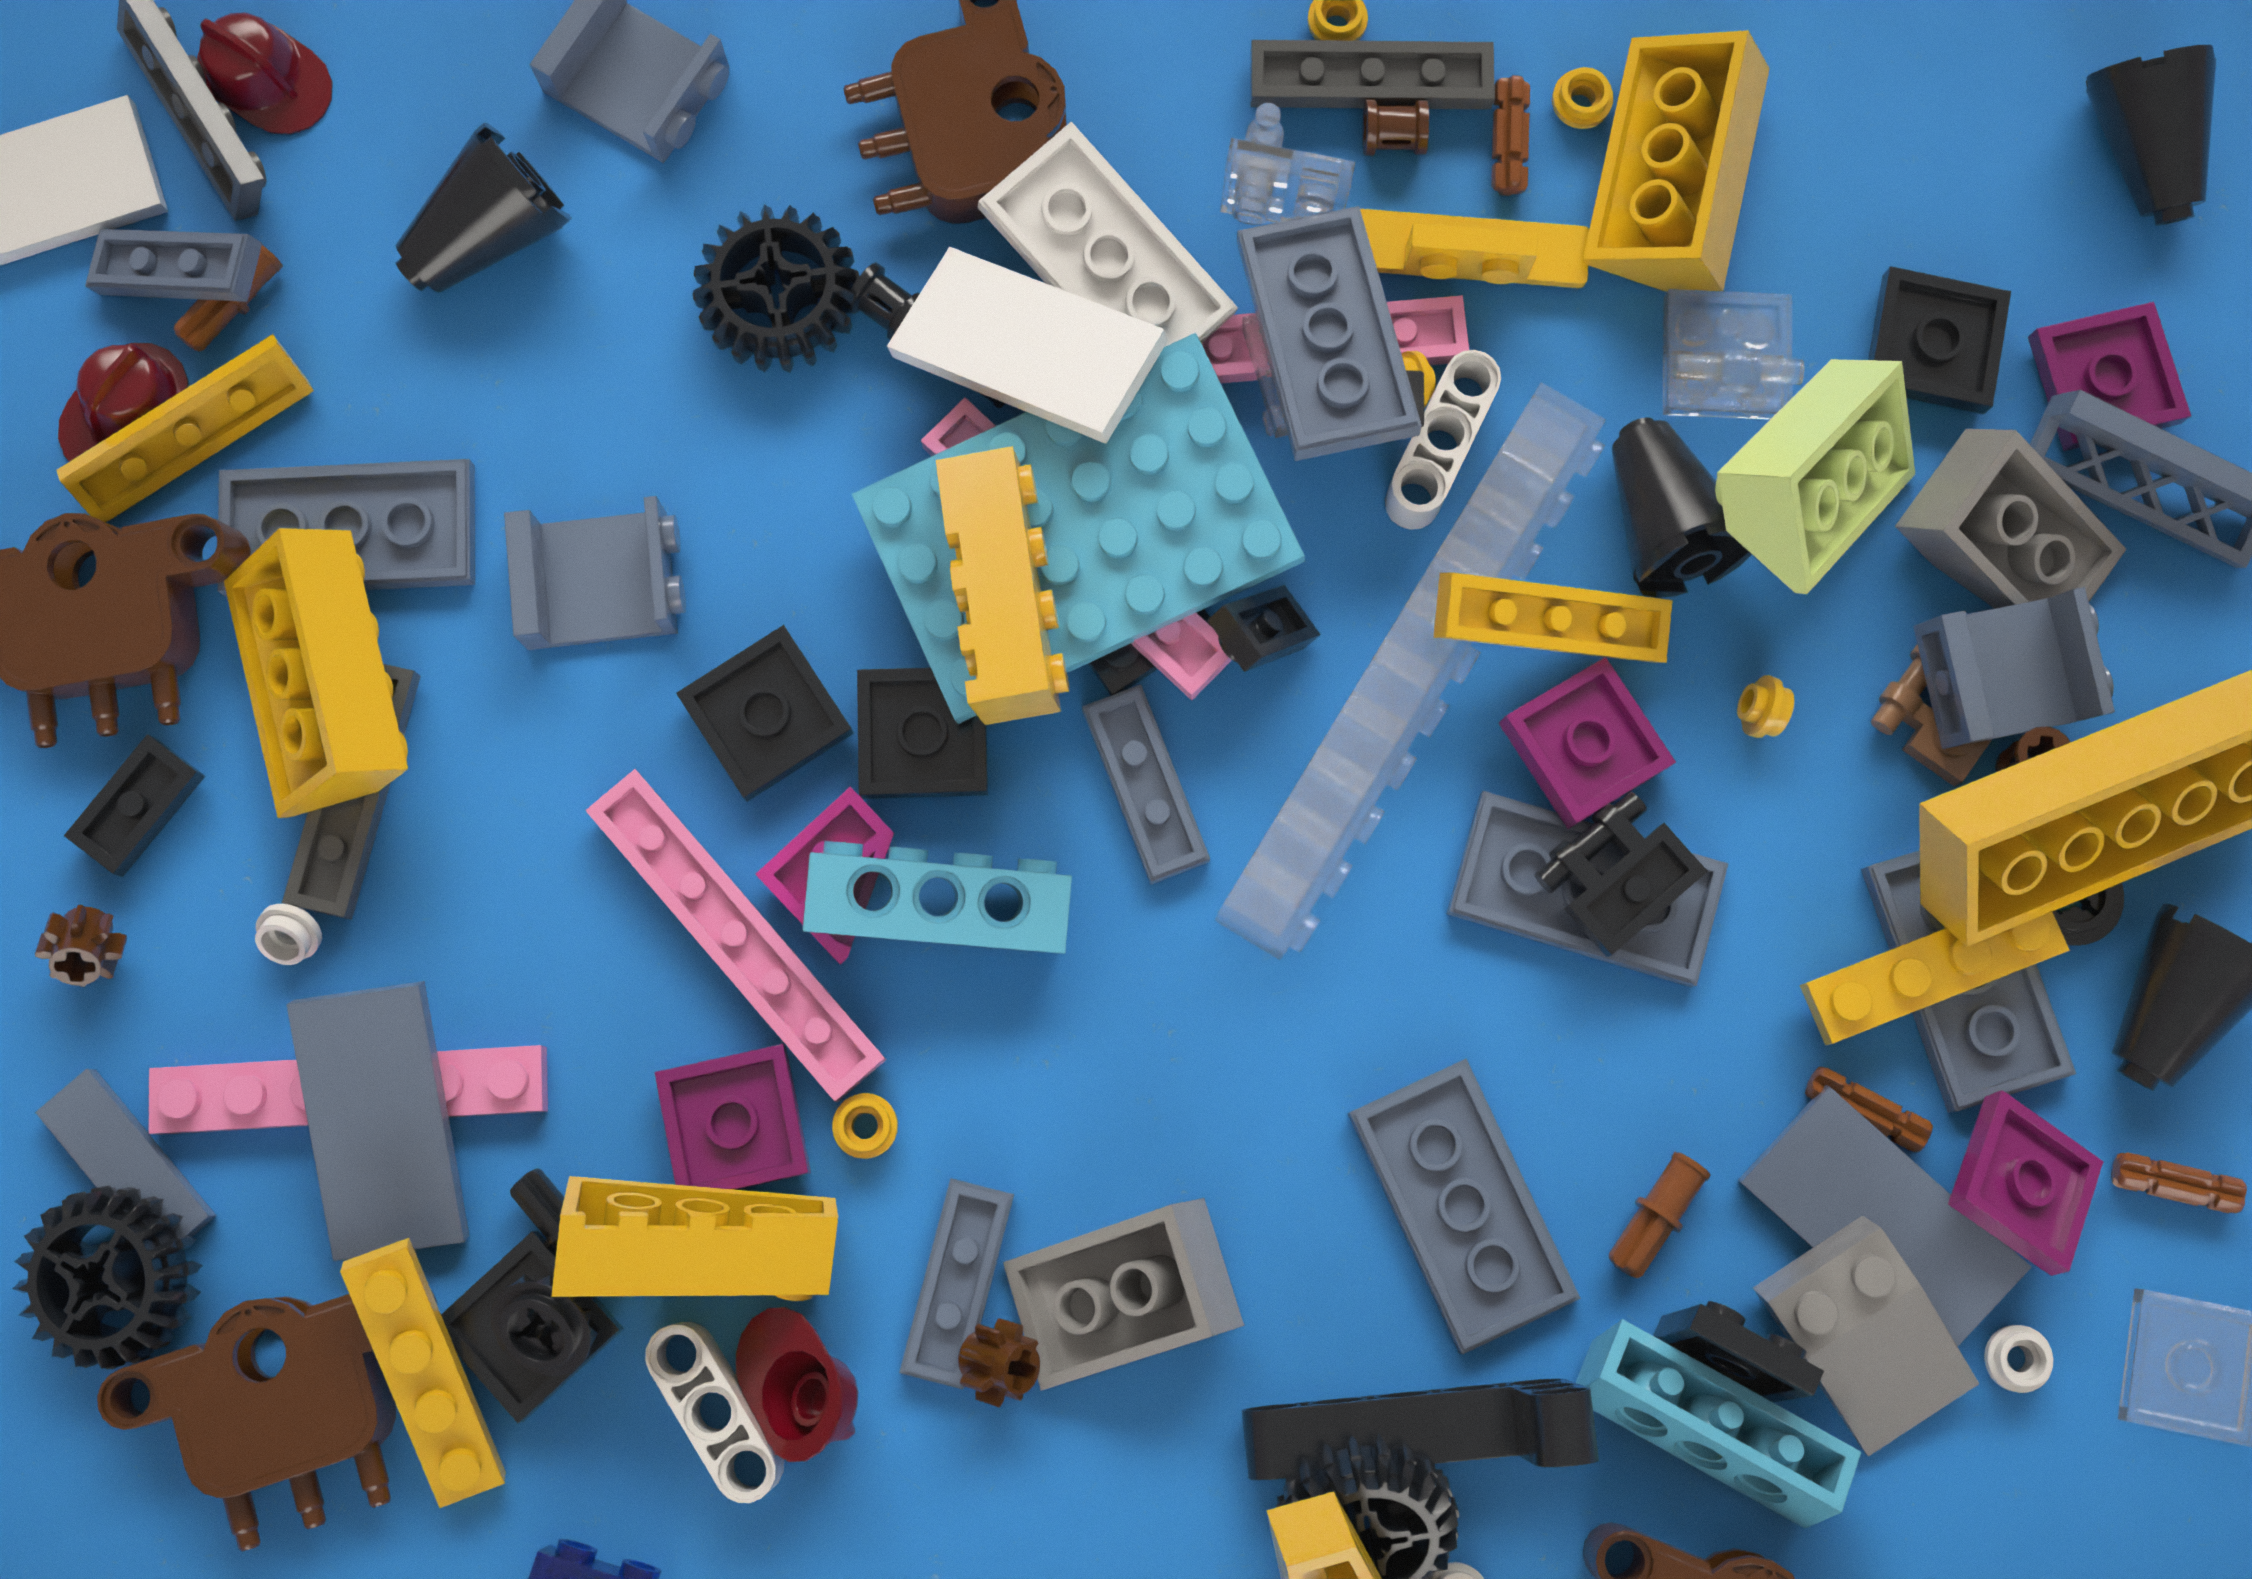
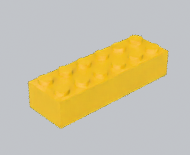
[1919,670,2252,947]

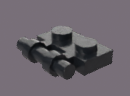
[1534,792,1708,957]

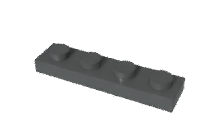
[117,0,267,221]
[1250,40,1495,109]
[282,664,421,920]

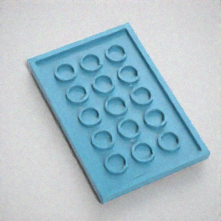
[852,332,1305,724]

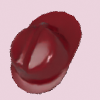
[197,12,333,134]
[58,343,188,462]
[736,1307,859,1462]

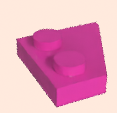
[755,786,894,965]

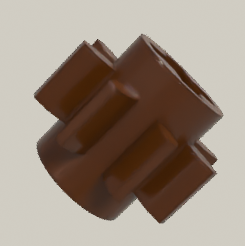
[35,905,127,987]
[958,1318,1040,1408]

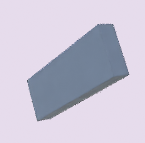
[85,229,262,302]
[1082,685,1210,885]
[35,1069,217,1238]
[899,1178,1014,1389]

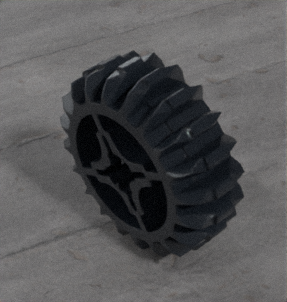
[693,204,859,373]
[12,1186,203,1369]
[1275,1434,1459,1579]

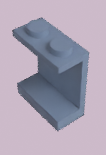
[529,0,730,163]
[504,496,686,650]
[1913,587,2115,750]

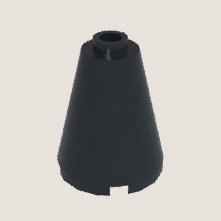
[2086,45,2216,226]
[395,123,572,293]
[1612,417,1752,598]
[2112,903,2252,1091]

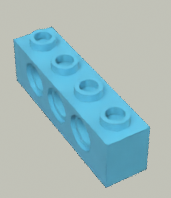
[802,841,1072,954]
[1575,1319,1861,1528]

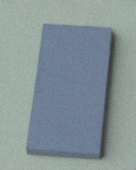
[1237,206,1422,461]
[218,459,475,597]
[1446,791,1728,988]
[1861,850,2076,1113]
[286,981,469,1261]
[1347,1059,1581,1354]
[1738,1085,2031,1347]

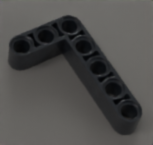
[1242,1379,1599,1480]

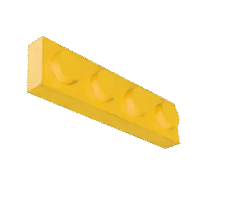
[56,334,314,522]
[1433,572,1673,663]
[1799,912,2070,1045]
[340,1238,506,1508]

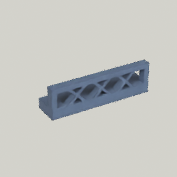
[2029,390,2252,568]

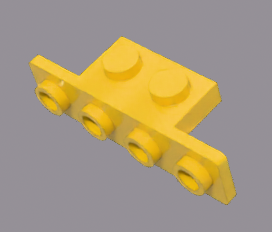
[1360,209,1589,288]

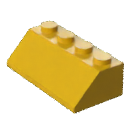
[1583,30,1770,292]
[224,528,408,818]

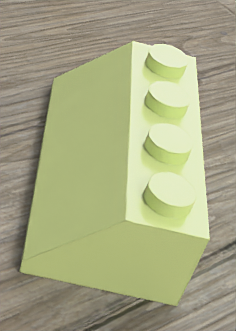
[1715,359,1915,594]

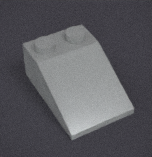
[1895,429,2126,609]
[1003,1198,1244,1391]
[1753,1216,1979,1457]

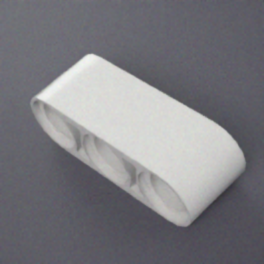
[1385,350,1501,530]
[645,1322,784,1503]

